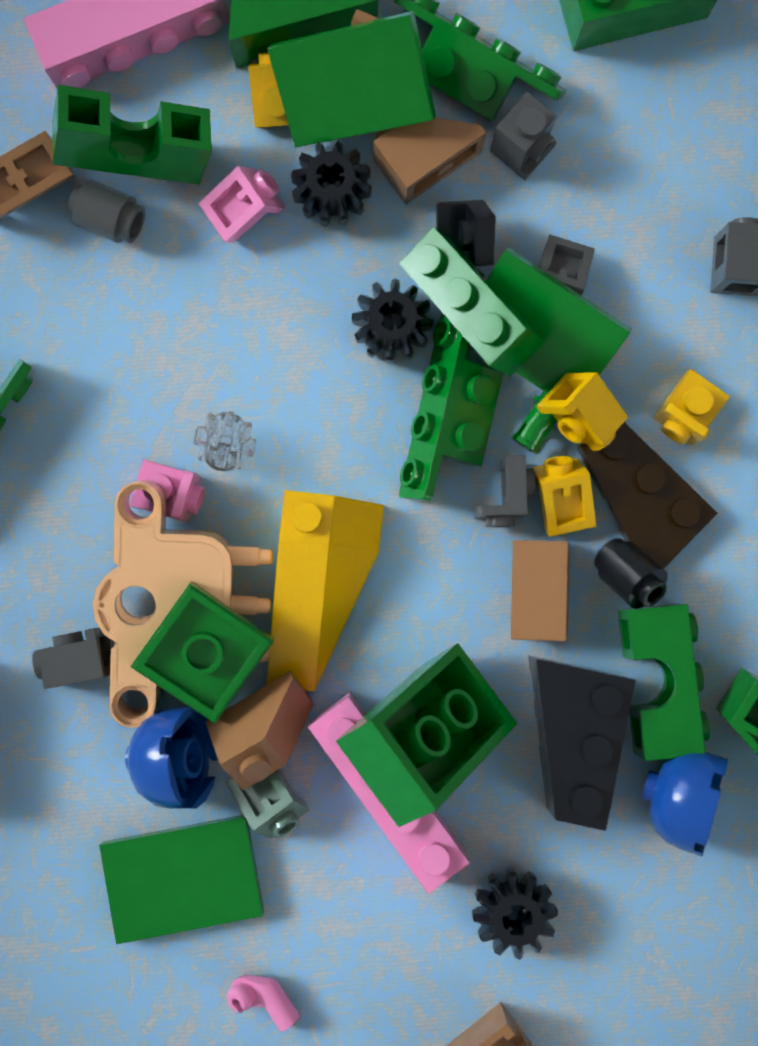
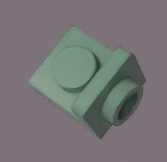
[225,769,309,838]

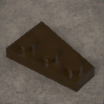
[577,422,718,569]

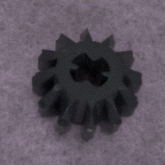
[291,140,372,227]
[351,278,434,363]
[472,868,558,960]

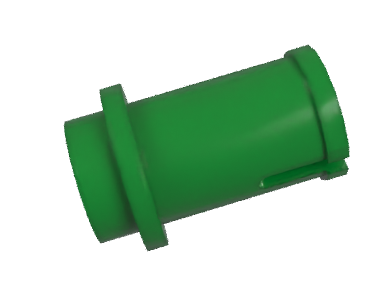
[511,390,558,455]

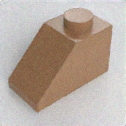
[373,117,486,205]
[205,671,314,791]

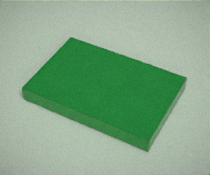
[267,11,436,148]
[486,247,632,391]
[99,815,264,944]

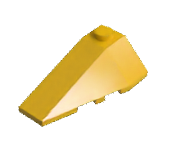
[266,490,384,692]

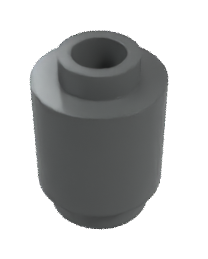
[68,179,145,243]

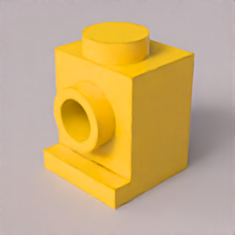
[536,372,628,451]

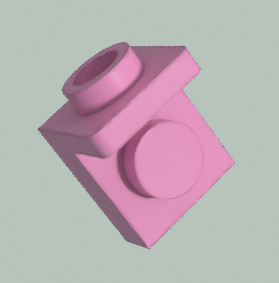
[198,166,285,243]
[129,459,205,523]

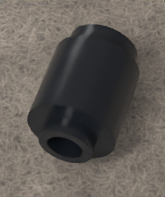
[594,538,668,609]

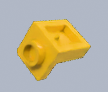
[653,369,730,445]
[532,456,596,537]

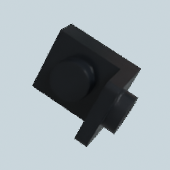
[436,200,496,266]

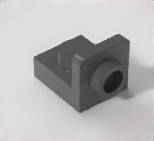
[539,234,595,295]

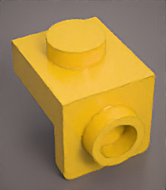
[248,52,289,128]

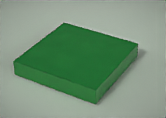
[130,581,274,723]

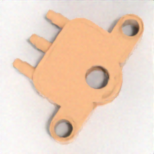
[92,479,273,728]

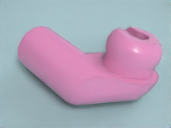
[227,974,300,1032]

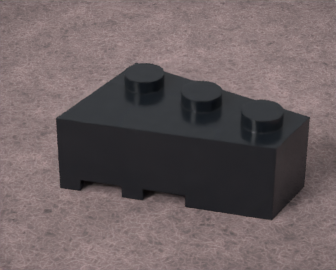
[528,655,636,831]

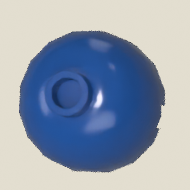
[125,707,218,809]
[641,752,728,857]

